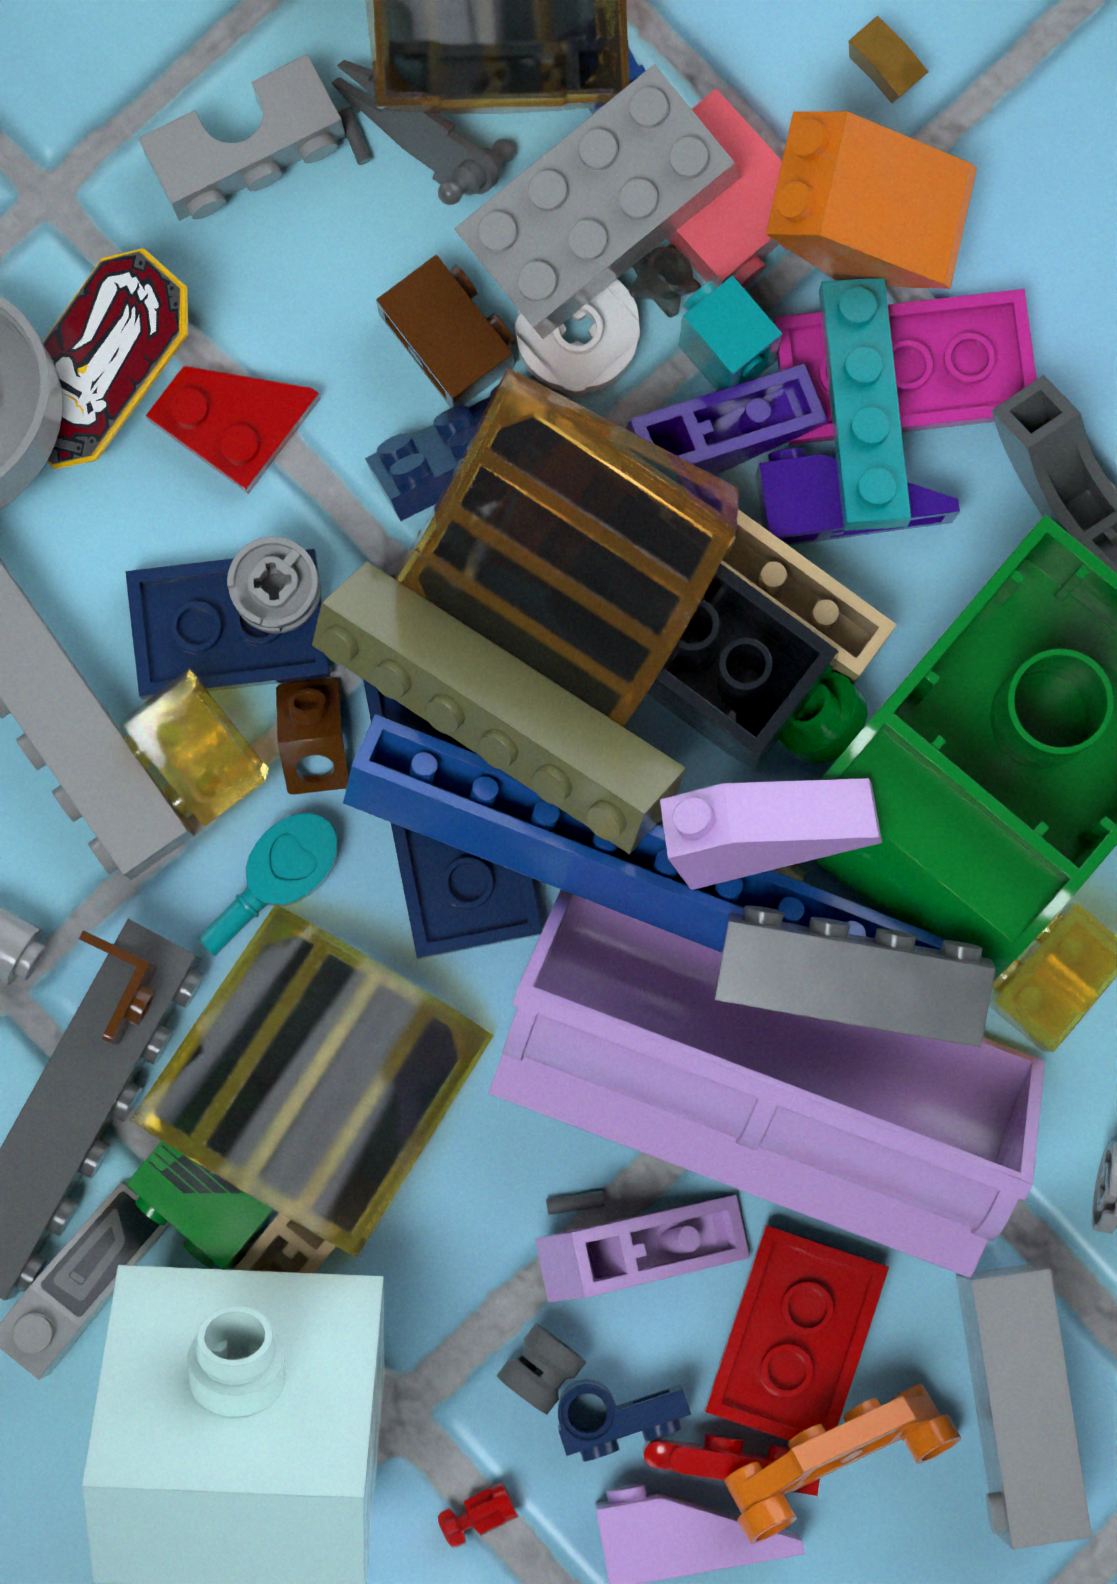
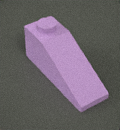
[660,778,882,890]
[535,1195,750,1302]
[595,1483,805,1584]

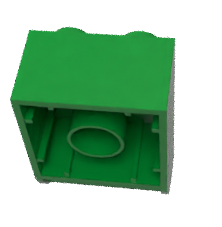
[814,514,1117,982]

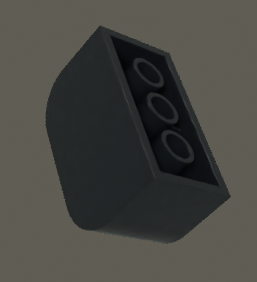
[548,494,839,769]

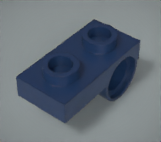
[558,1379,691,1462]

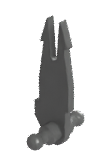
[332,60,515,205]

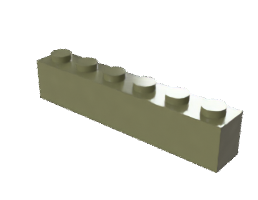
[312,561,686,854]

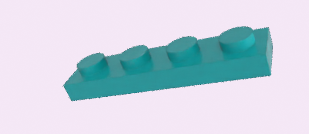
[819,278,911,531]

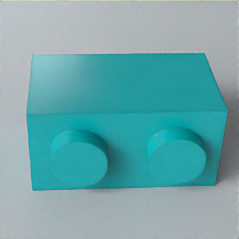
[678,275,782,391]

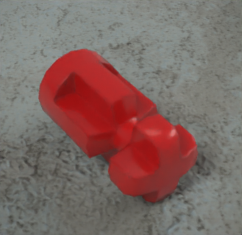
[438,1481,519,1548]

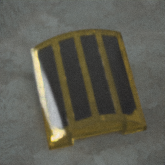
[130,905,494,1258]

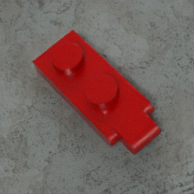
[643,1434,820,1496]

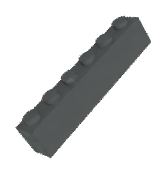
[0,919,204,1301]

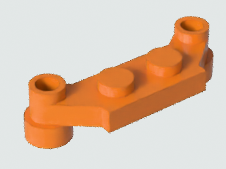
[724,1384,962,1544]

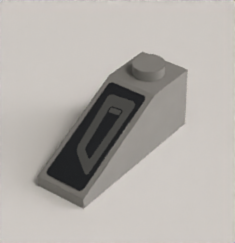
[0,1182,170,1380]

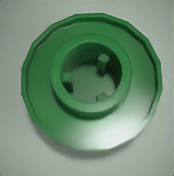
[779,672,868,764]

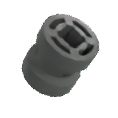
[497,1323,586,1415]

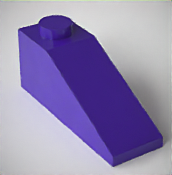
[617,364,828,502]
[755,448,960,546]

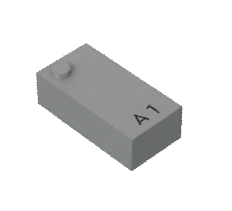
[956,1264,1092,1549]

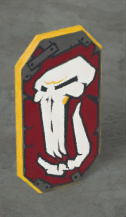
[42,248,188,469]

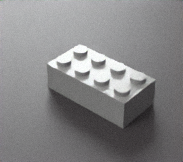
[454,64,740,339]

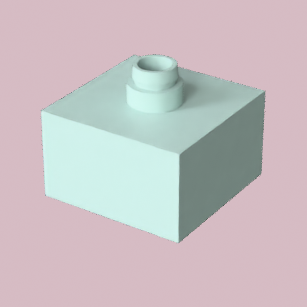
[82,1265,385,1584]

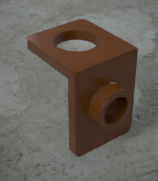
[276,678,349,795]
[79,930,158,1045]

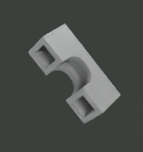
[138,54,345,221]

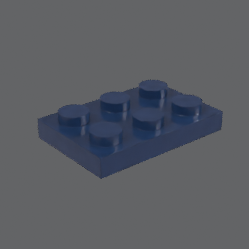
[365,375,574,521]
[125,549,331,700]

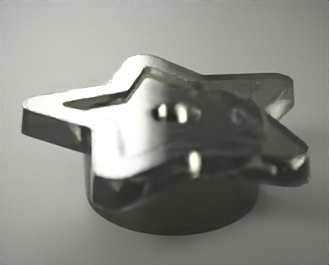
[629,244,701,318]

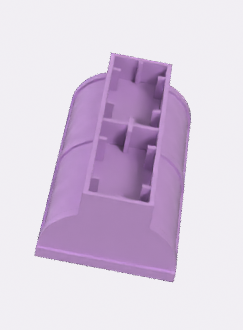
[488,890,1045,1278]

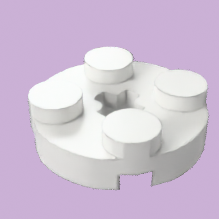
[515,279,640,397]

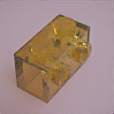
[124,668,268,827]
[989,903,1117,1052]

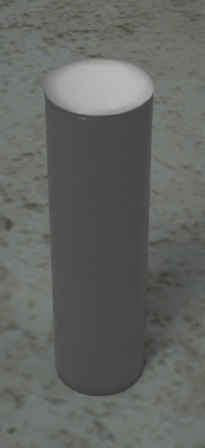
[338,107,372,165]
[546,1190,605,1215]

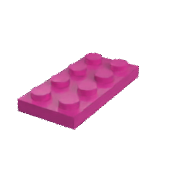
[773,289,1037,446]

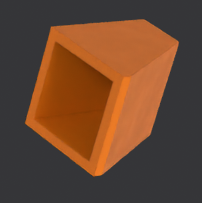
[766,111,977,289]

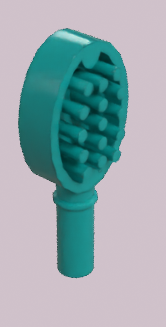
[197,813,339,956]

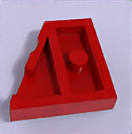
[145,366,321,494]

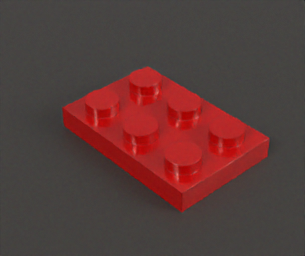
[704,1225,889,1441]

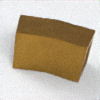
[848,16,929,104]

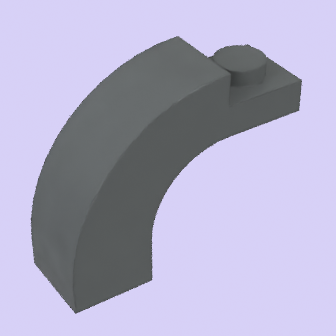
[991,375,1117,573]

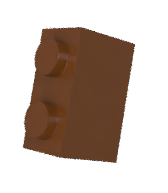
[376,254,516,408]

